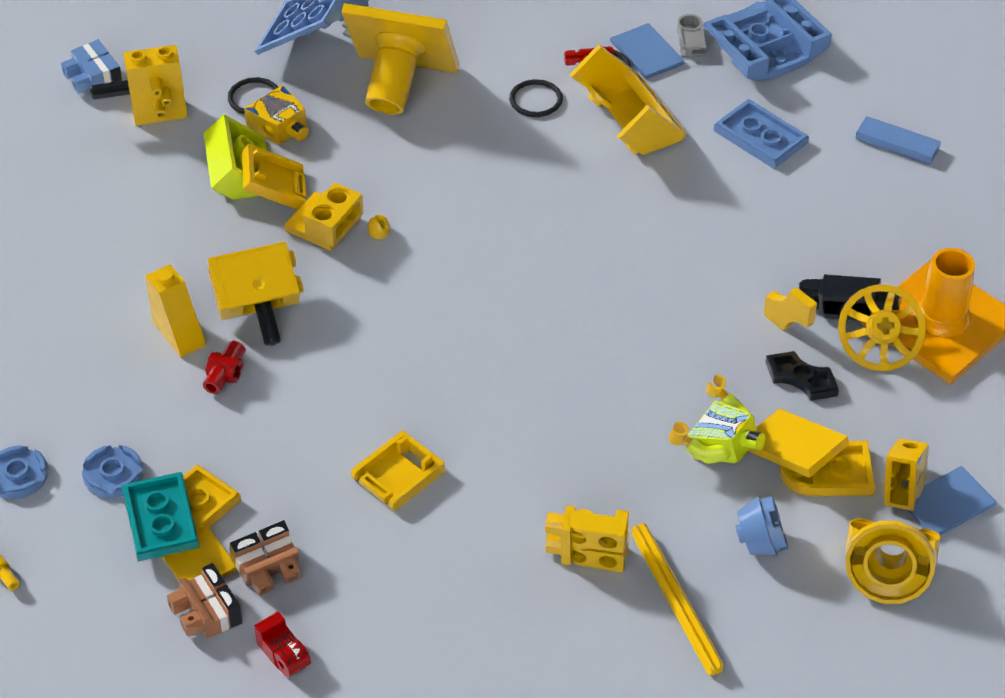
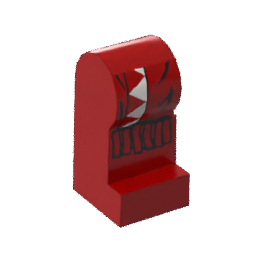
[254,611,311,678]

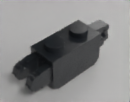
[799,274,902,321]

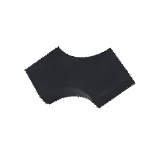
[765,351,839,401]

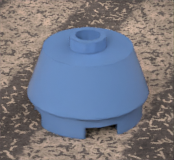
[735,496,789,556]

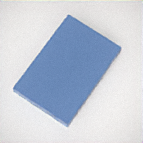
[713,99,809,169]

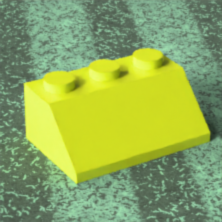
[203,114,267,200]

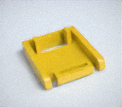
[242,144,306,210]
[351,430,445,511]

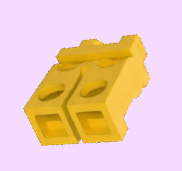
[545,505,629,573]

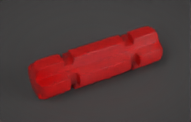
[564,46,615,66]

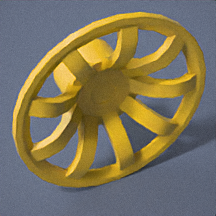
[838,284,926,371]

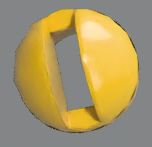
[368,214,390,239]

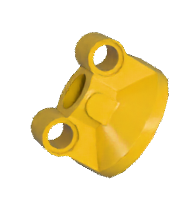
[845,518,941,604]

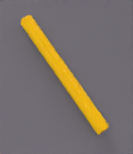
[632,523,724,676]

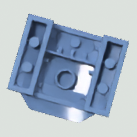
[703,0,832,80]

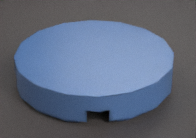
[0,445,48,499]
[82,445,143,498]

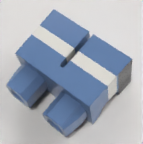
[61,39,122,94]

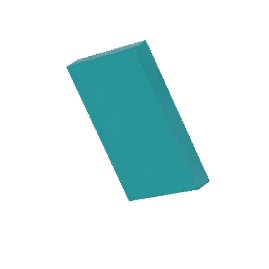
[121,472,200,562]

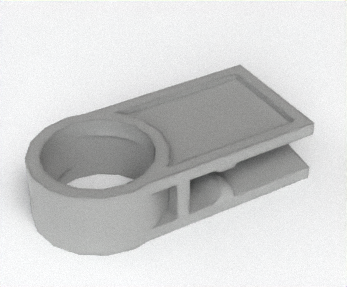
[677,14,707,57]

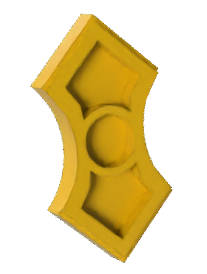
[764,287,817,331]

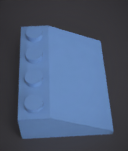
[255,0,369,55]

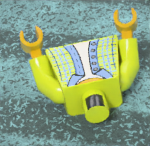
[669,374,765,464]

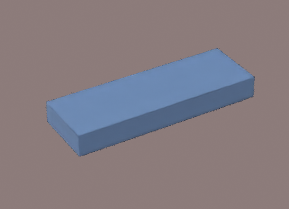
[855,116,941,164]

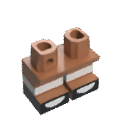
[229,520,301,596]
[166,563,242,639]

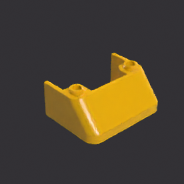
[569,44,688,155]

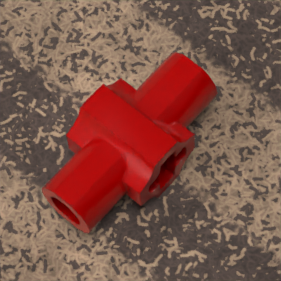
[203,340,246,395]

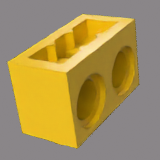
[303,182,364,248]

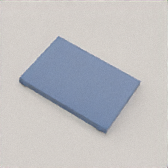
[610,23,684,79]
[907,466,997,535]

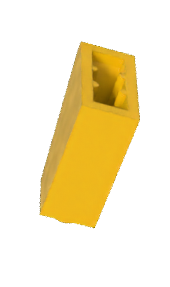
[145,264,206,358]

